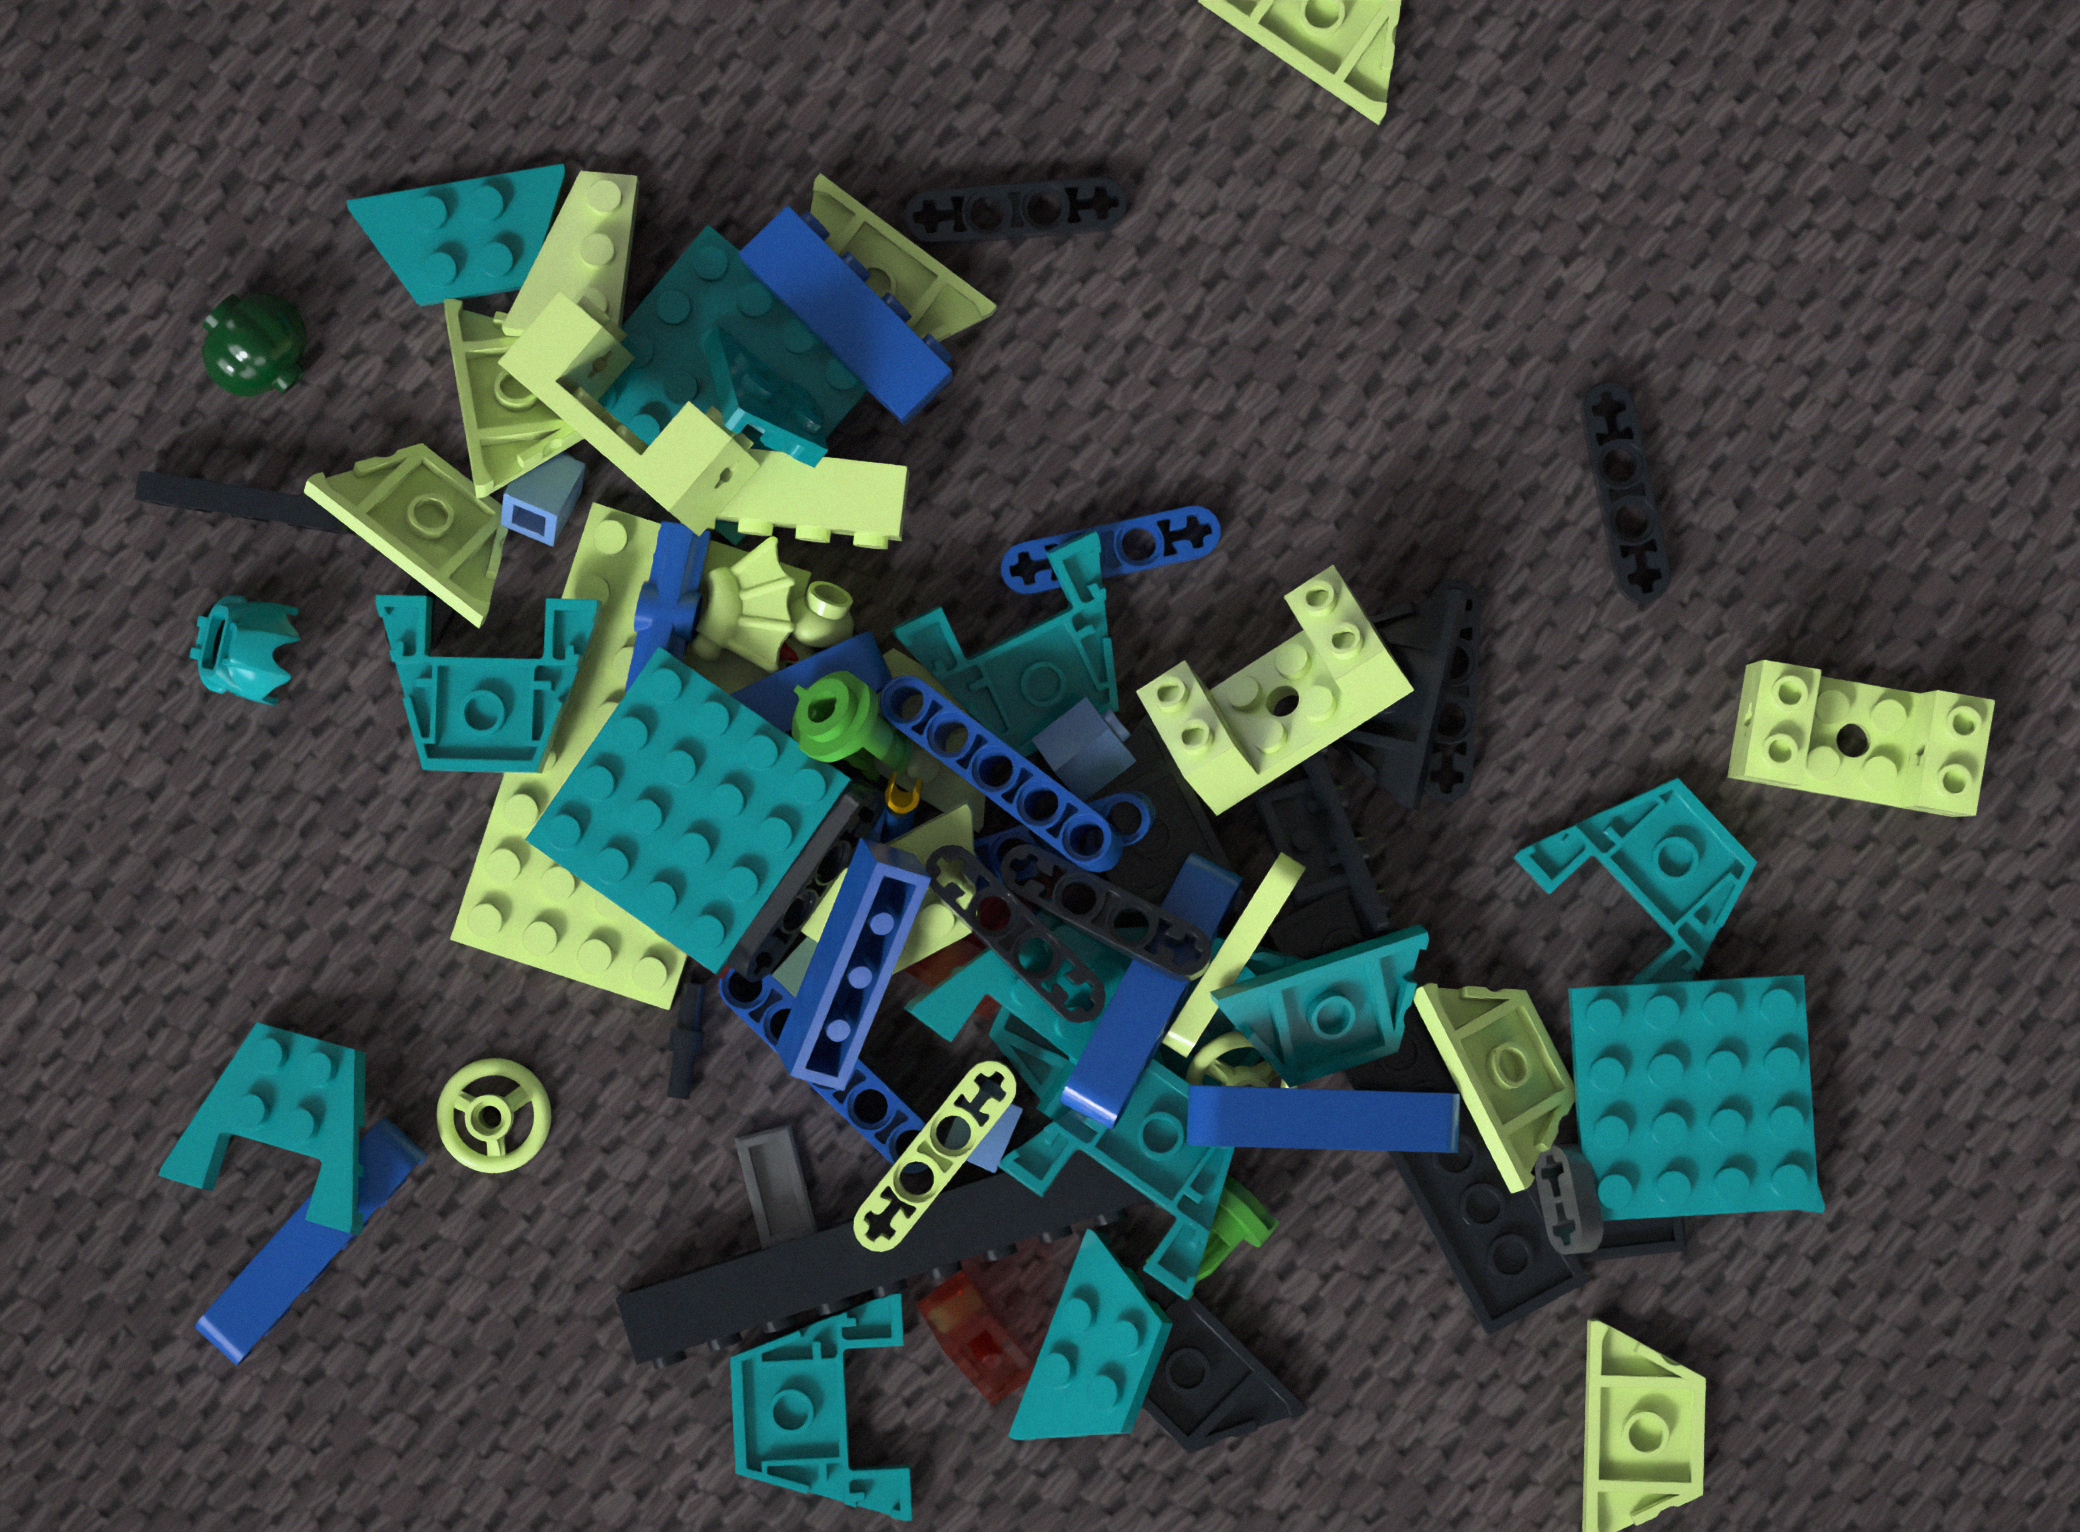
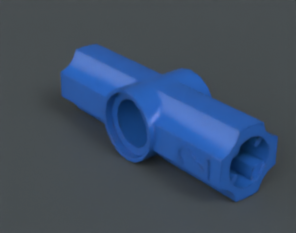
[625,521,712,692]

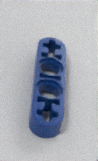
[1001,506,1221,595]

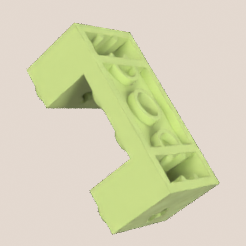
[498,290,761,536]
[1136,565,1414,816]
[1727,660,1995,817]

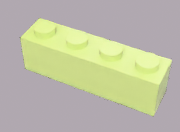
[680,448,910,549]

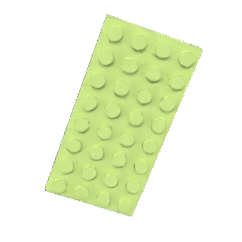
[450,502,812,1010]

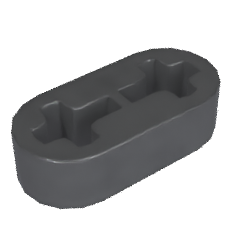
[1535,1143,1604,1254]

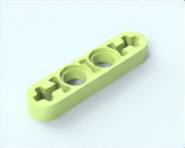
[1162,852,1306,1058]
[853,1060,1017,1252]

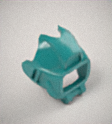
[189,594,300,706]

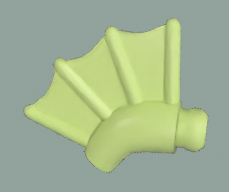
[690,536,796,674]

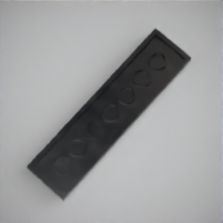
[1267,885,1589,1336]

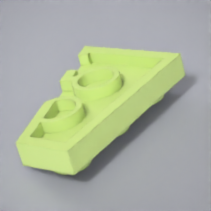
[502,171,639,337]

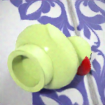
[778,581,854,670]

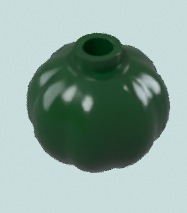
[202,292,307,397]

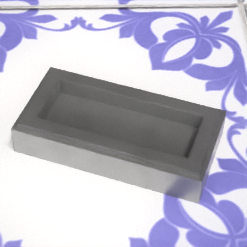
[734,1124,818,1250]

